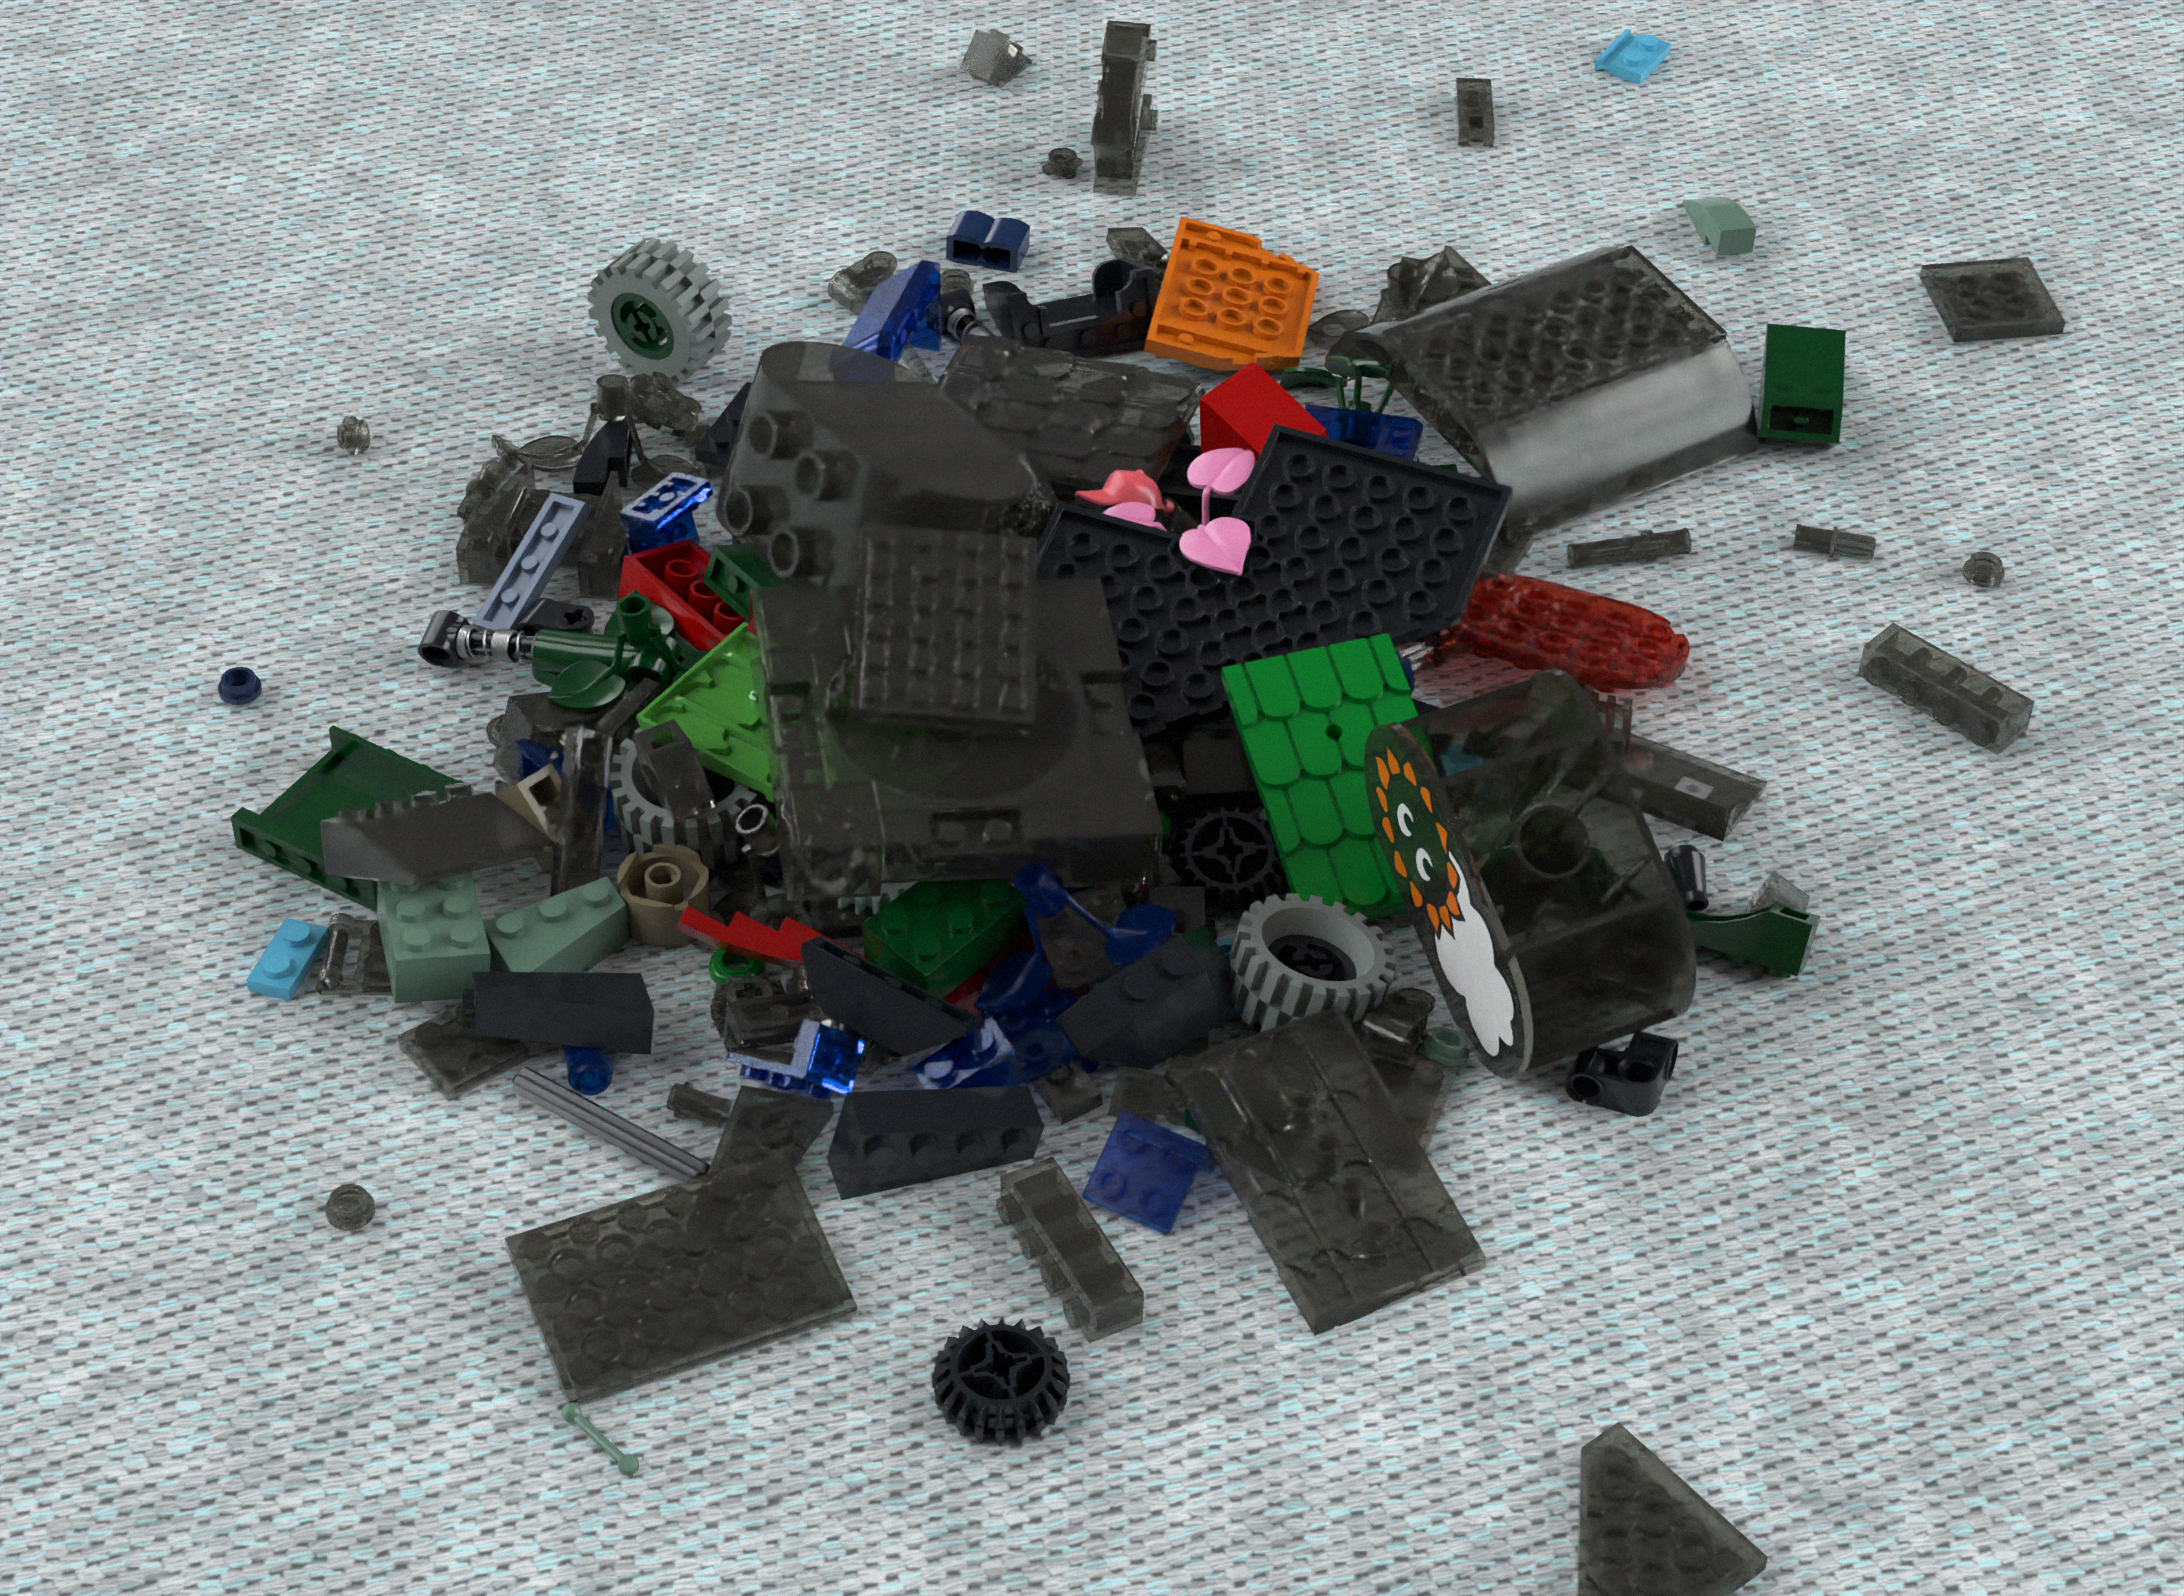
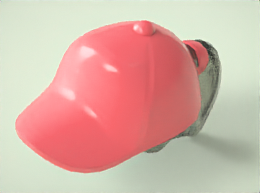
[1075,469,1183,534]

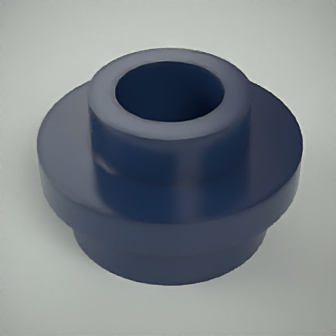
[218,667,262,705]

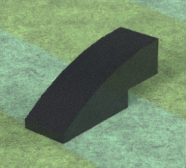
[572,409,634,512]

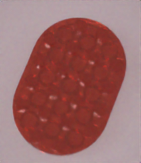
[1446,574,1690,693]

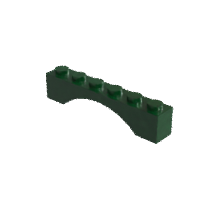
[1538,834,1821,978]

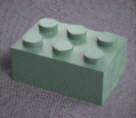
[377,867,491,1004]

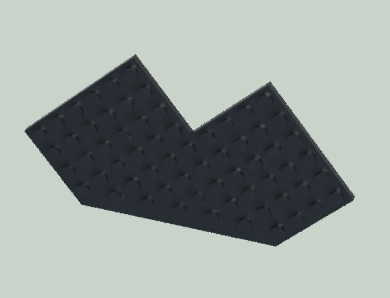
[963,423,1514,749]

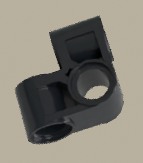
[1564,1030,1679,1117]

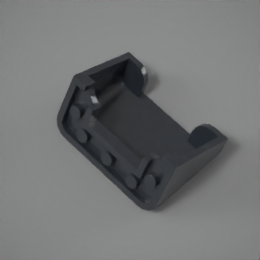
[982,257,1157,368]

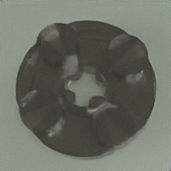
[623,371,702,437]

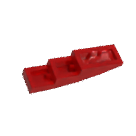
[675,906,869,970]

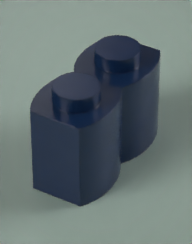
[946,210,1030,273]

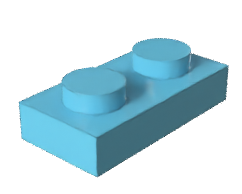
[246,918,330,1001]

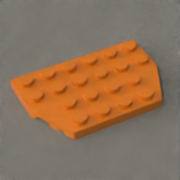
[1143,216,1320,371]

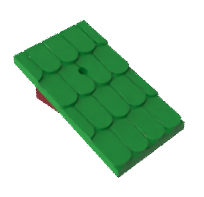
[1221,633,1477,921]

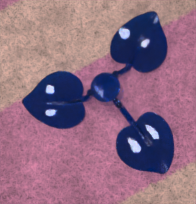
[973,839,1177,1014]

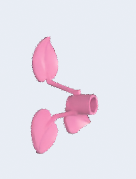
[1103,448,1256,576]

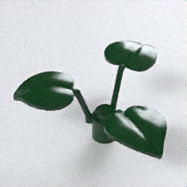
[1279,356,1462,446]
[547,589,710,712]

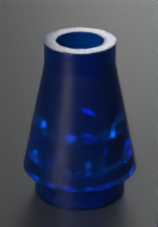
[561,1045,614,1096]

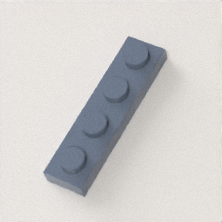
[472,492,591,632]

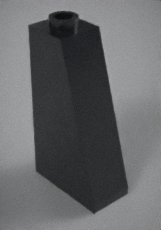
[462,972,654,1055]

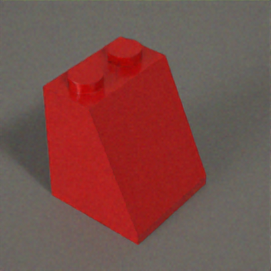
[1199,362,1327,461]

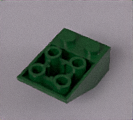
[1756,324,1846,447]

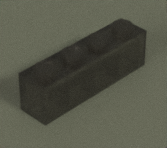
[1858,623,2034,755]
[996,1157,1144,1344]

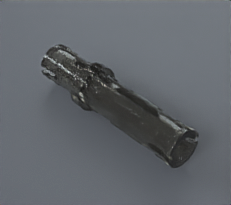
[1566,528,1692,570]

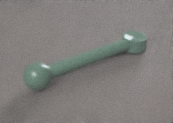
[561,1402,639,1476]

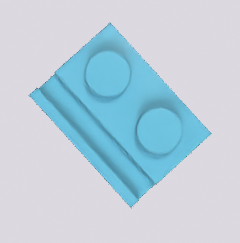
[1595,29,1671,85]

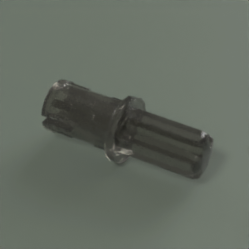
[457,460,507,525]
[1793,523,1876,560]
[1399,627,1472,672]

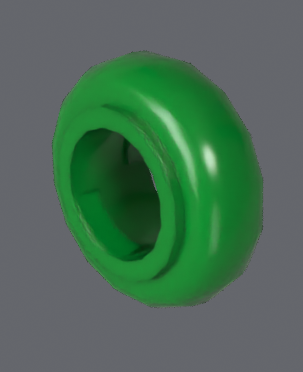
[708,949,766,991]

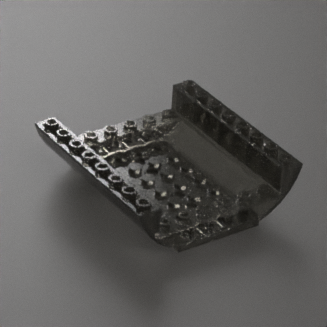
[1325,245,1758,546]

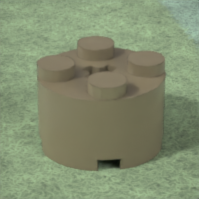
[617,843,711,948]

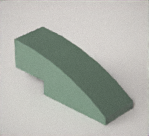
[1683,197,1756,256]

